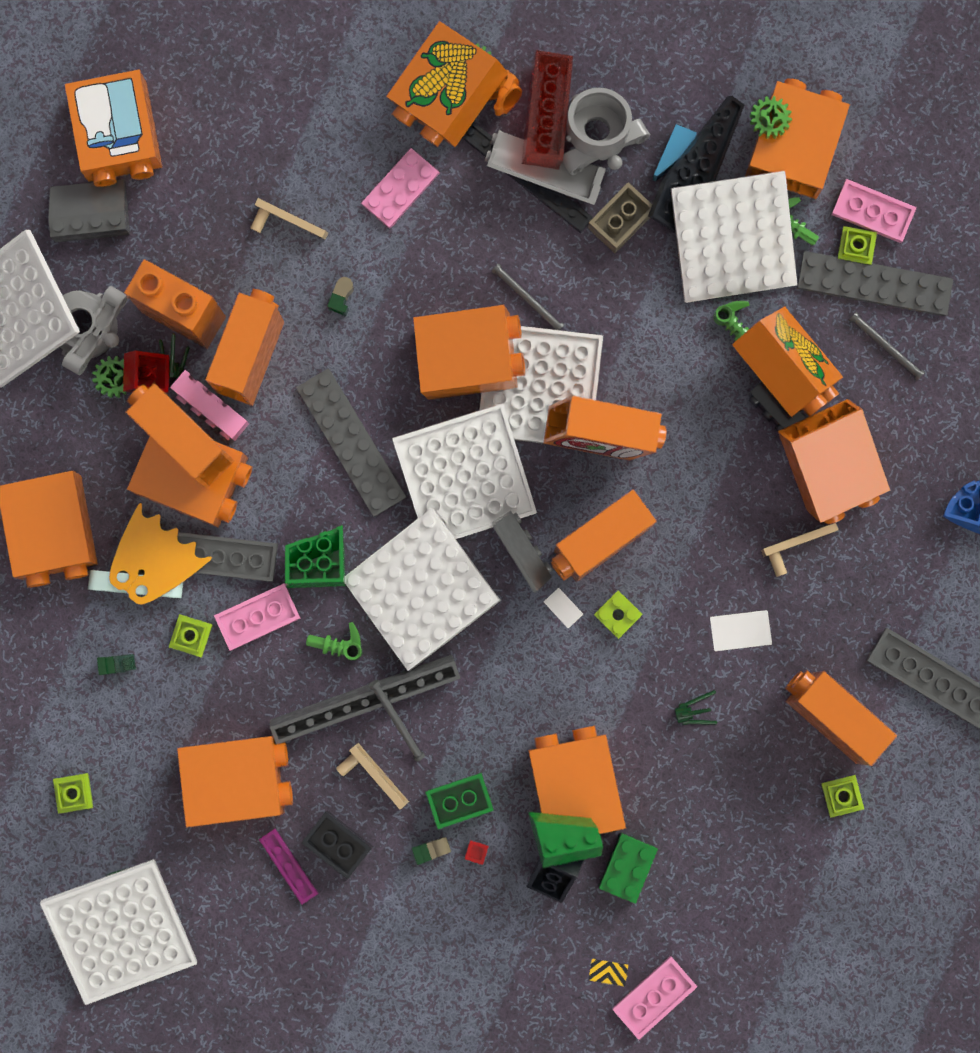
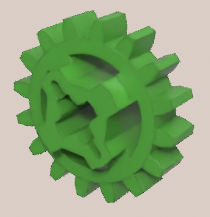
[750,96,792,139]
[92,356,127,398]

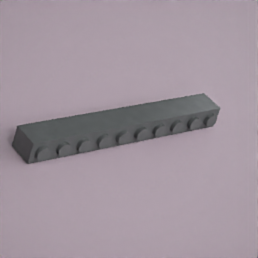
[270,655,461,745]

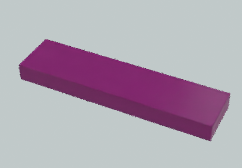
[259,828,318,905]

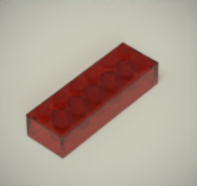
[522,50,573,170]

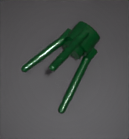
[159,333,190,379]
[675,690,717,725]

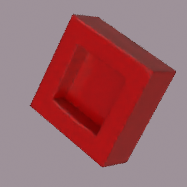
[465,840,489,865]

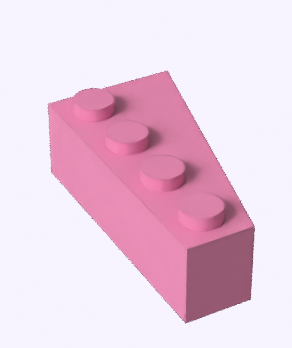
[170,370,249,441]

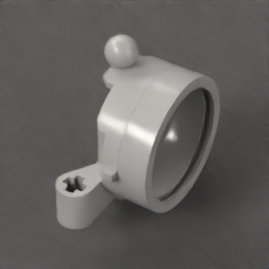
[561,88,650,176]
[60,286,128,375]

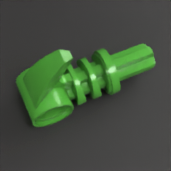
[788,197,819,245]
[713,301,750,341]
[306,622,362,660]

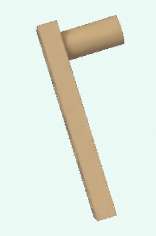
[251,198,328,239]
[761,523,838,577]
[336,743,409,810]

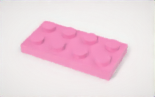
[361,148,439,229]
[831,179,917,243]
[214,583,301,651]
[612,956,697,1040]

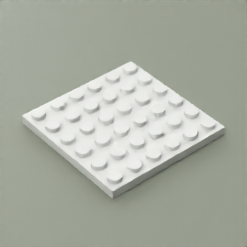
[670,171,797,303]
[0,230,80,387]
[480,326,603,443]
[392,403,537,539]
[345,508,501,671]
[40,859,197,1005]

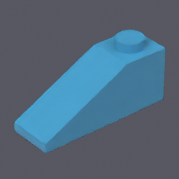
[652,124,697,181]

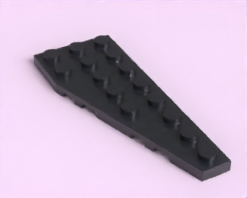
[648,96,745,234]

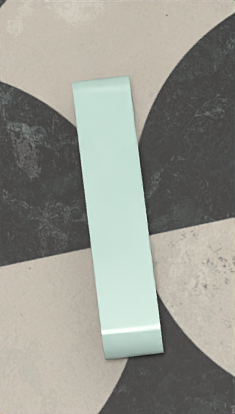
[88,570,183,598]

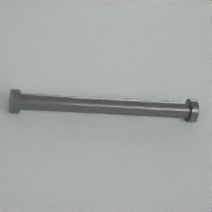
[491,264,565,331]
[849,312,925,380]
[368,680,425,762]

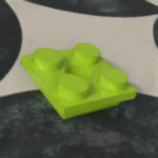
[838,226,877,265]
[594,591,643,639]
[169,614,212,658]
[53,773,93,814]
[821,775,864,818]

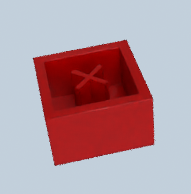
[123,351,169,394]

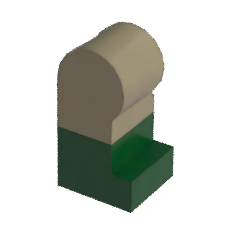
[327,277,354,316]
[412,837,451,865]

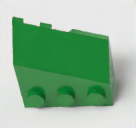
[285,525,345,588]
[528,812,603,868]

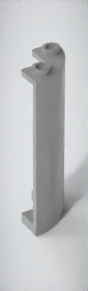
[485,130,606,205]

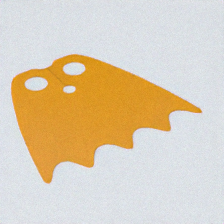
[109,503,212,604]

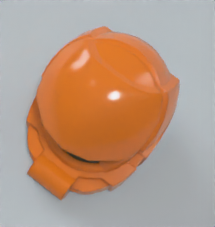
[489,70,522,116]

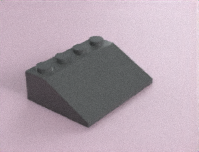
[49,179,130,242]
[491,511,552,593]

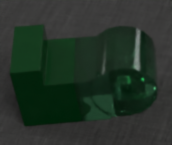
[97,654,136,675]

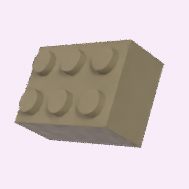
[588,182,652,253]

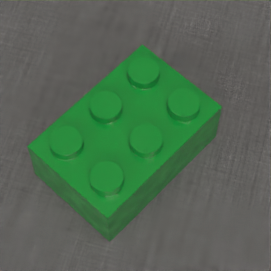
[426,772,494,829]
[598,832,658,904]

